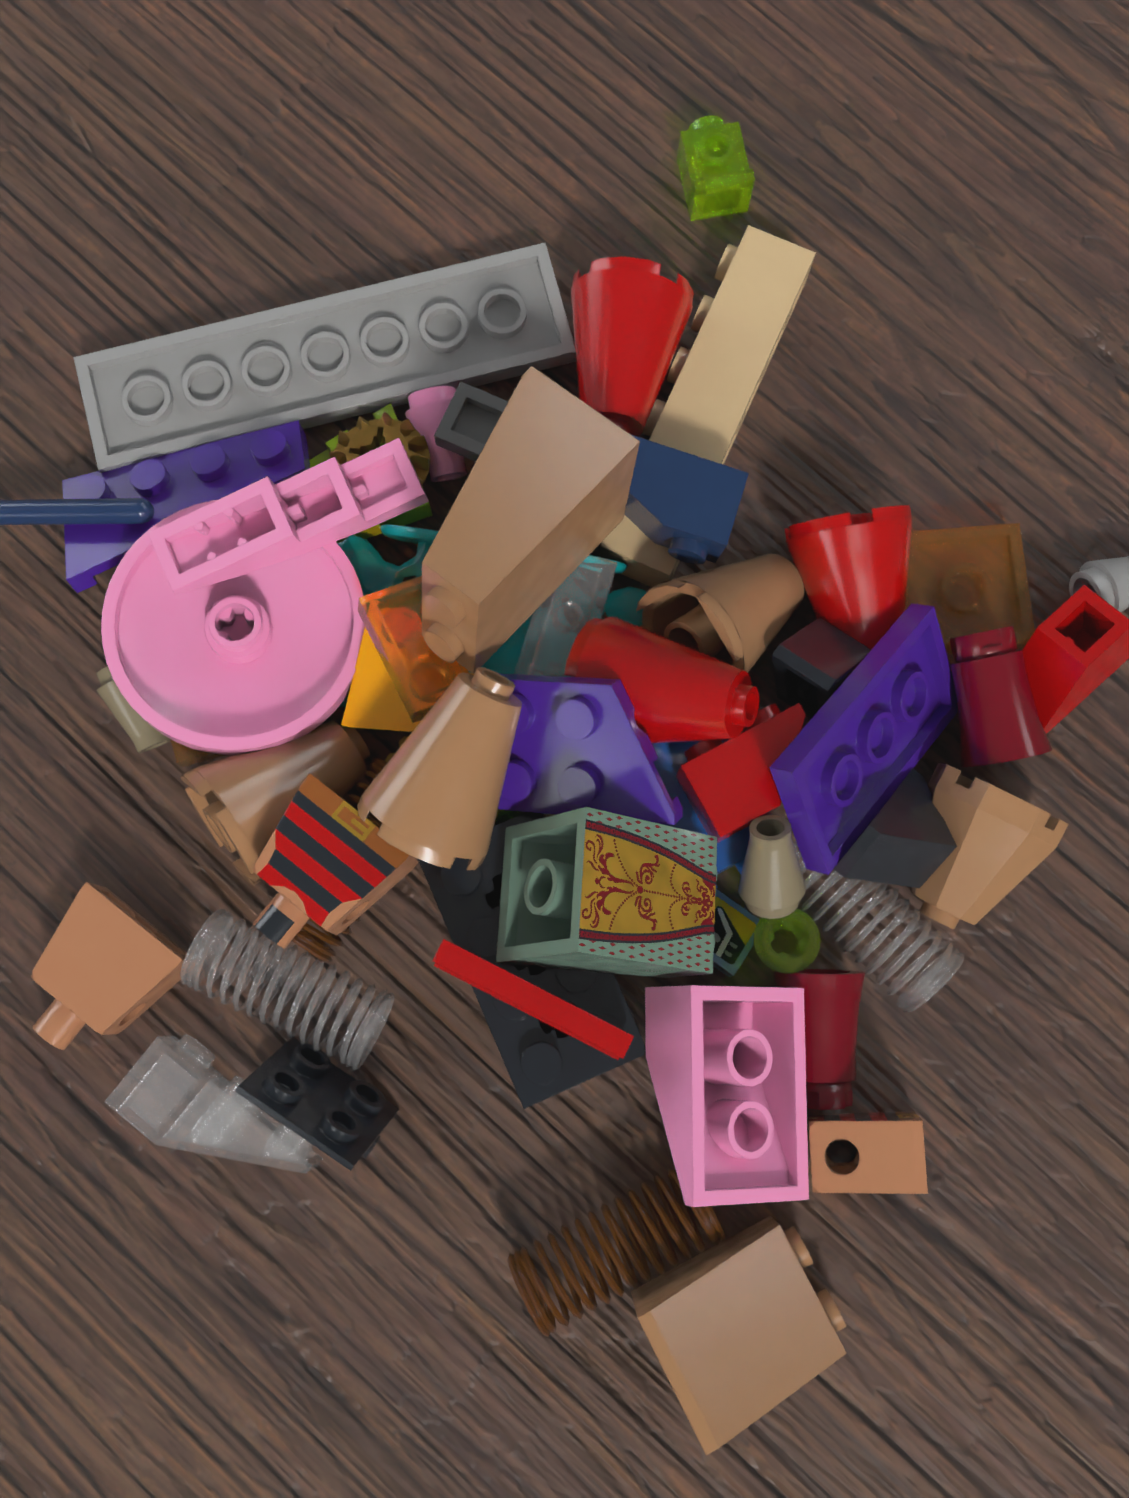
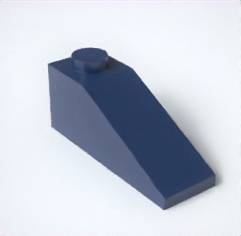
[624,434,749,565]

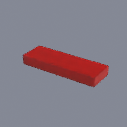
[432,939,634,1060]

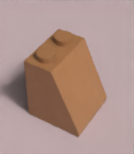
[631,1216,847,1455]

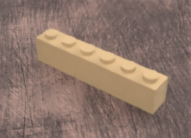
[599,225,816,588]

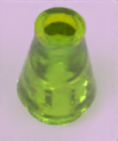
[753,908,821,973]

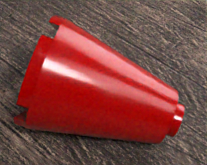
[571,256,694,436]
[784,505,912,649]
[564,616,760,743]

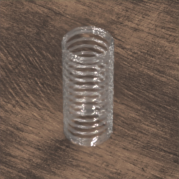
[793,841,964,1012]
[180,908,395,1070]

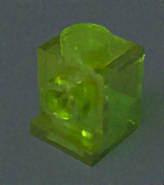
[677,115,755,221]

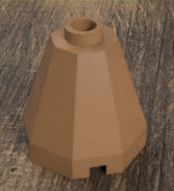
[911,763,1069,930]

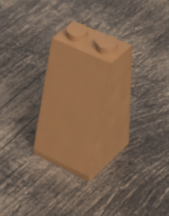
[422,366,640,674]

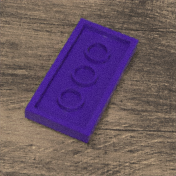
[769,603,958,875]

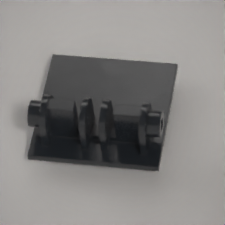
[235,1037,399,1171]

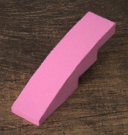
[148,438,429,595]

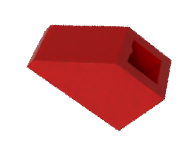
[1022,585,1129,734]
[675,703,806,843]

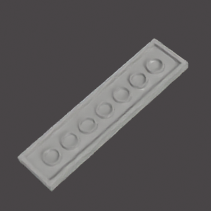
[73,242,576,473]

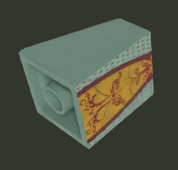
[496,807,717,978]

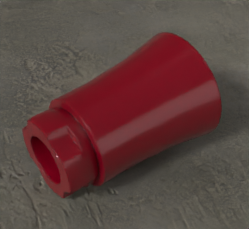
[950,626,1052,767]
[772,968,865,1110]

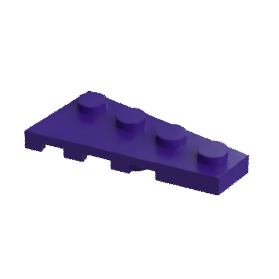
[62,420,310,593]

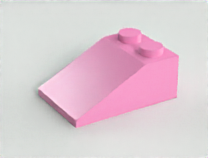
[645,985,809,1207]

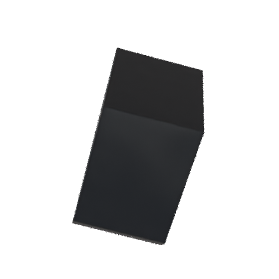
[772,617,871,719]
[834,768,957,888]

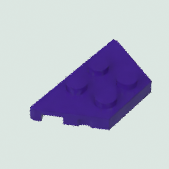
[498,673,683,825]

